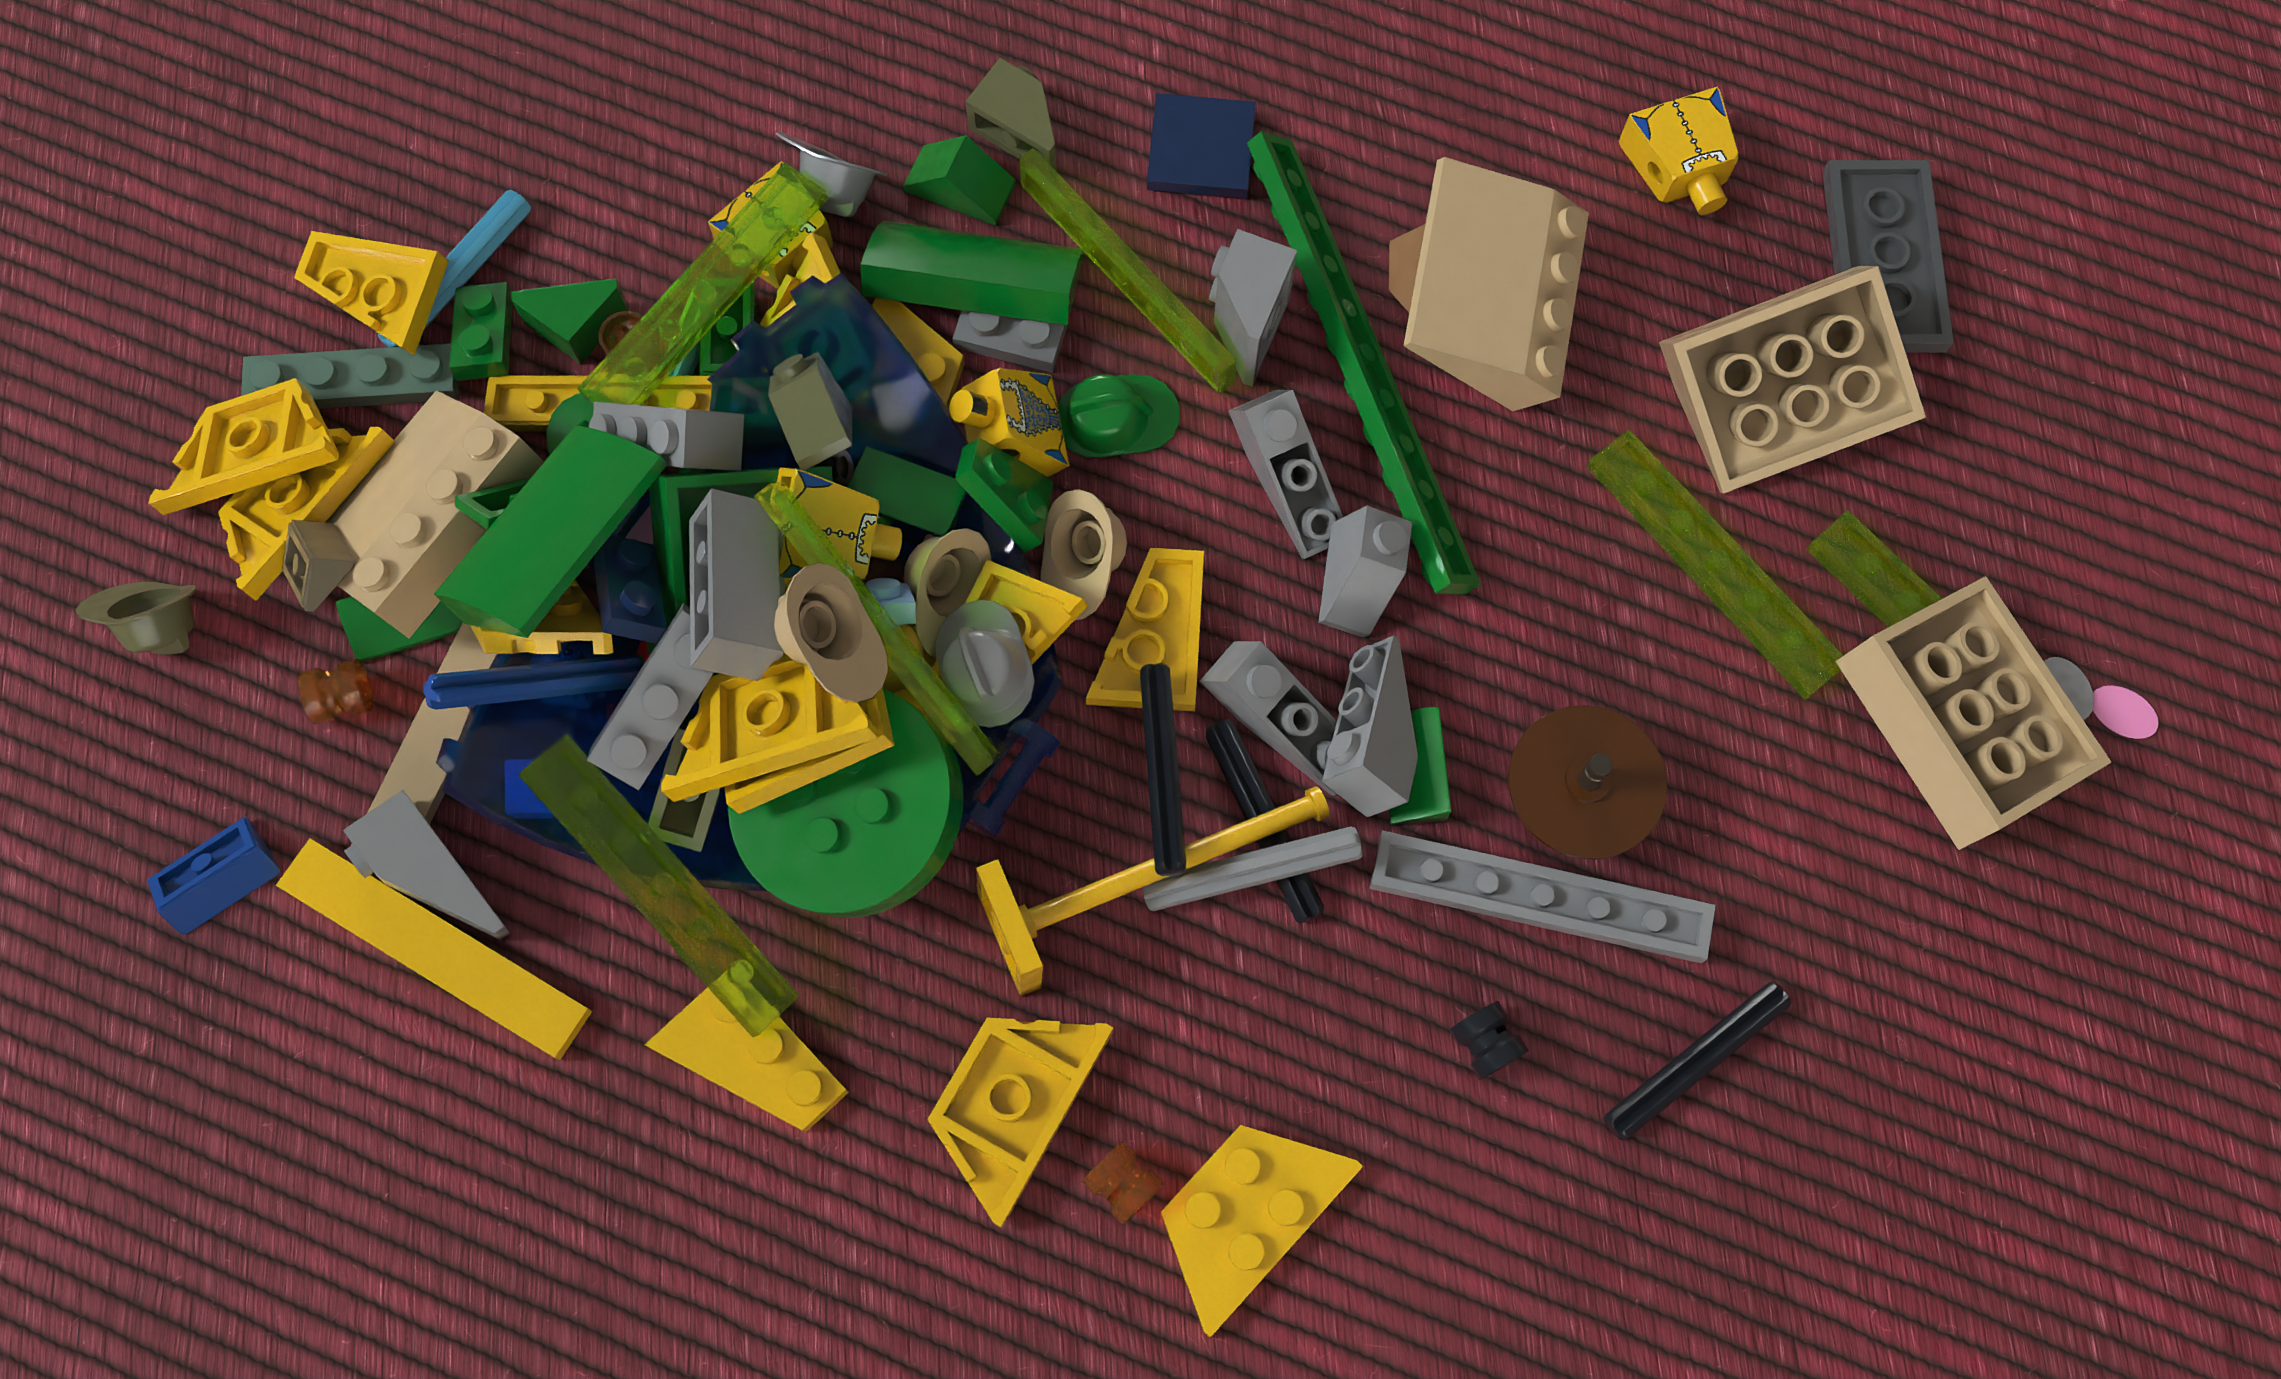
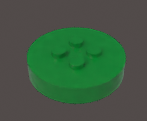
[728,689,964,918]

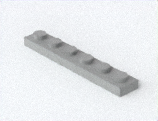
[1369,830,1716,964]

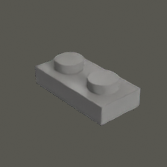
[952,310,1067,373]

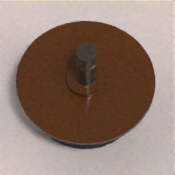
[1508,705,1667,859]

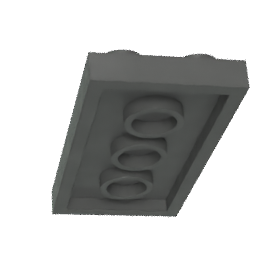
[1822,160,1954,353]

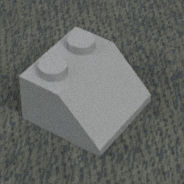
[1209,229,1297,387]

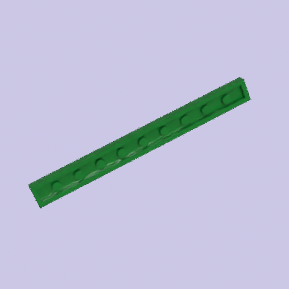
[1247,131,1481,595]

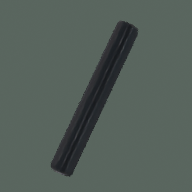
[1140,663,1186,876]
[1206,719,1324,924]
[1604,982,1791,1140]

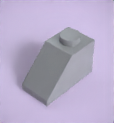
[1318,506,1412,638]

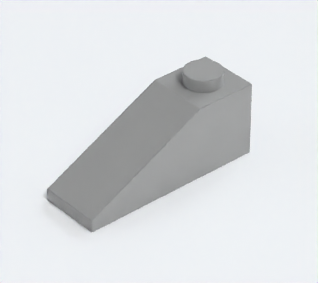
[343,790,510,940]

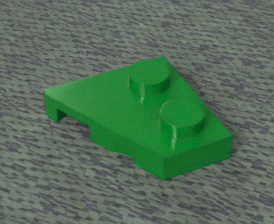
[955,437,1053,553]

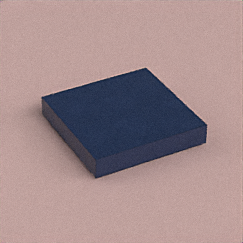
[1147,93,1256,199]

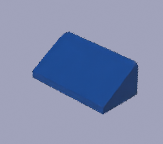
[147,816,280,935]

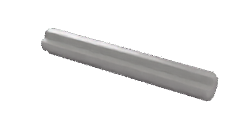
[1142,826,1363,911]

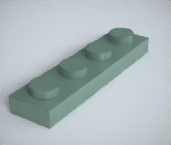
[241,343,459,409]

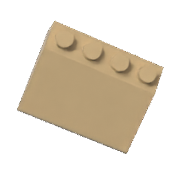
[1403,157,1589,411]
[1659,266,1926,494]
[325,391,544,639]
[1835,576,2111,850]

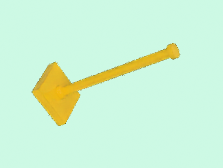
[976,786,1330,997]

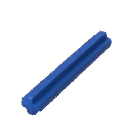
[423,654,642,710]

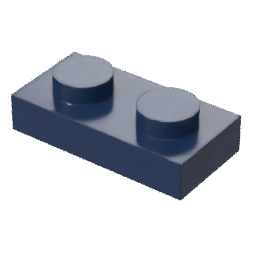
[593,535,667,644]

